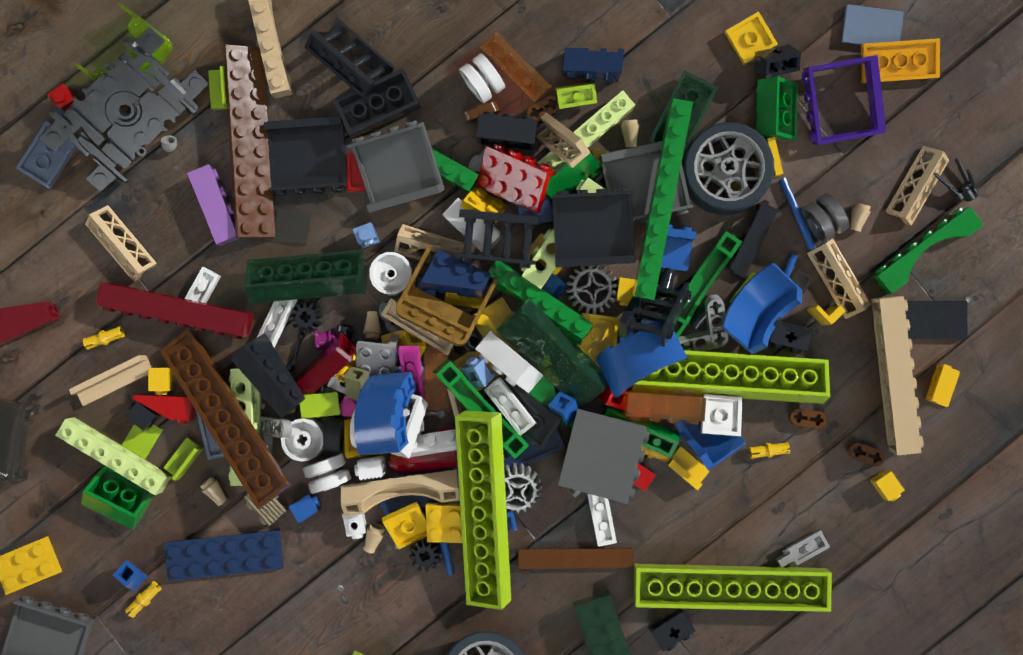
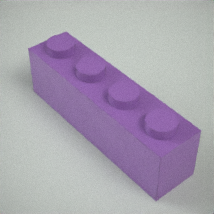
[187,164,239,246]

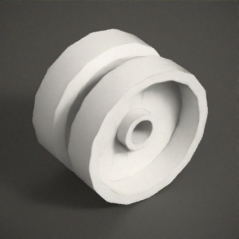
[459,53,505,104]
[370,252,414,295]
[281,418,324,461]
[302,453,352,494]

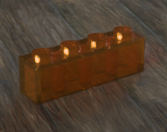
[480,32,552,102]
[424,342,453,416]
[623,391,706,424]

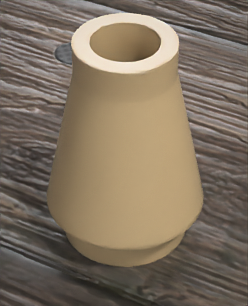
[621,120,640,147]
[849,202,871,232]
[363,311,382,340]
[200,477,227,506]
[363,523,385,553]

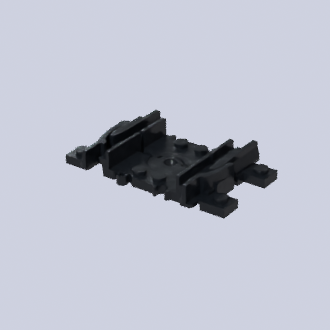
[39,26,209,192]

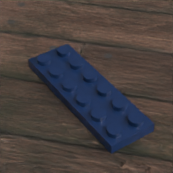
[164,529,284,581]

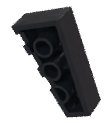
[231,333,306,418]

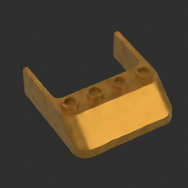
[396,245,498,346]

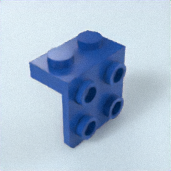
[661,225,697,271]

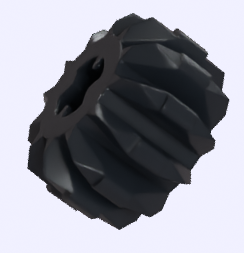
[290,301,324,334]
[409,538,442,572]

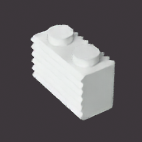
[354,455,387,481]

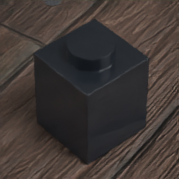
[126,402,161,431]

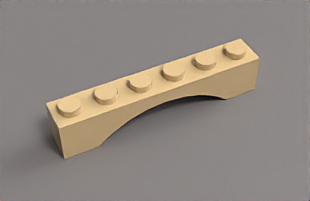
[248,0,293,99]
[341,470,460,516]

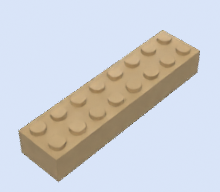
[871,296,924,455]

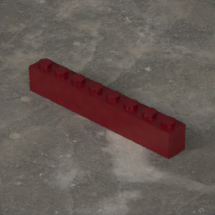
[96,282,254,339]

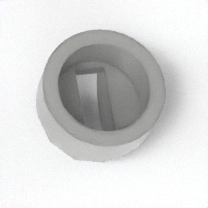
[161,135,177,152]

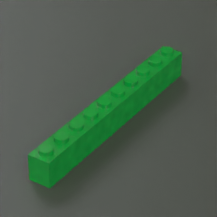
[632,98,693,300]

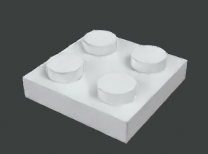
[701,394,742,437]

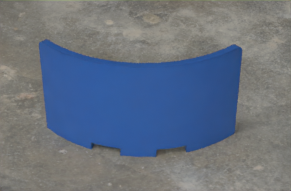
[722,263,803,354]
[596,321,687,398]
[354,372,416,455]
[660,394,746,471]

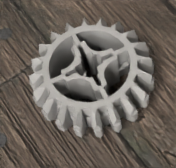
[566,265,618,314]
[504,462,542,514]

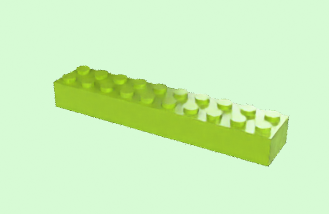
[631,350,830,404]
[455,411,511,610]
[633,564,832,612]

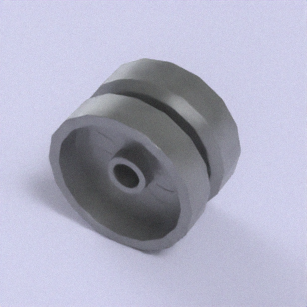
[801,193,850,243]

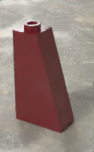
[0,302,60,347]
[294,333,355,395]
[387,424,458,475]

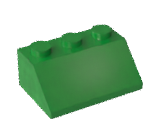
[755,76,798,141]
[546,152,602,199]
[81,465,154,530]

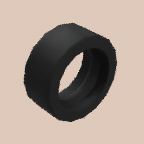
[323,417,344,454]

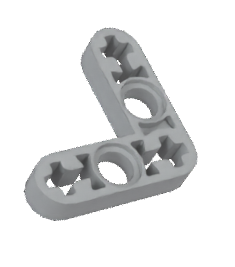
[678,295,728,352]
[261,417,292,455]

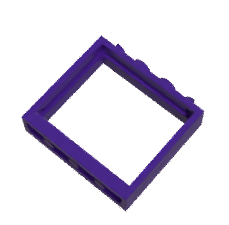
[801,55,886,145]

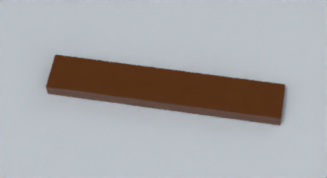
[518,547,634,569]

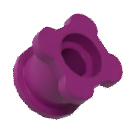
[315,330,335,351]

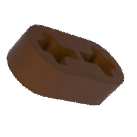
[527,95,560,123]
[463,102,500,124]
[788,408,827,429]
[847,442,885,466]

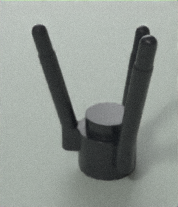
[934,158,979,202]

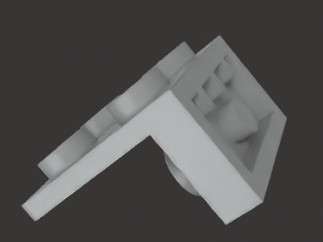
[356,334,399,377]

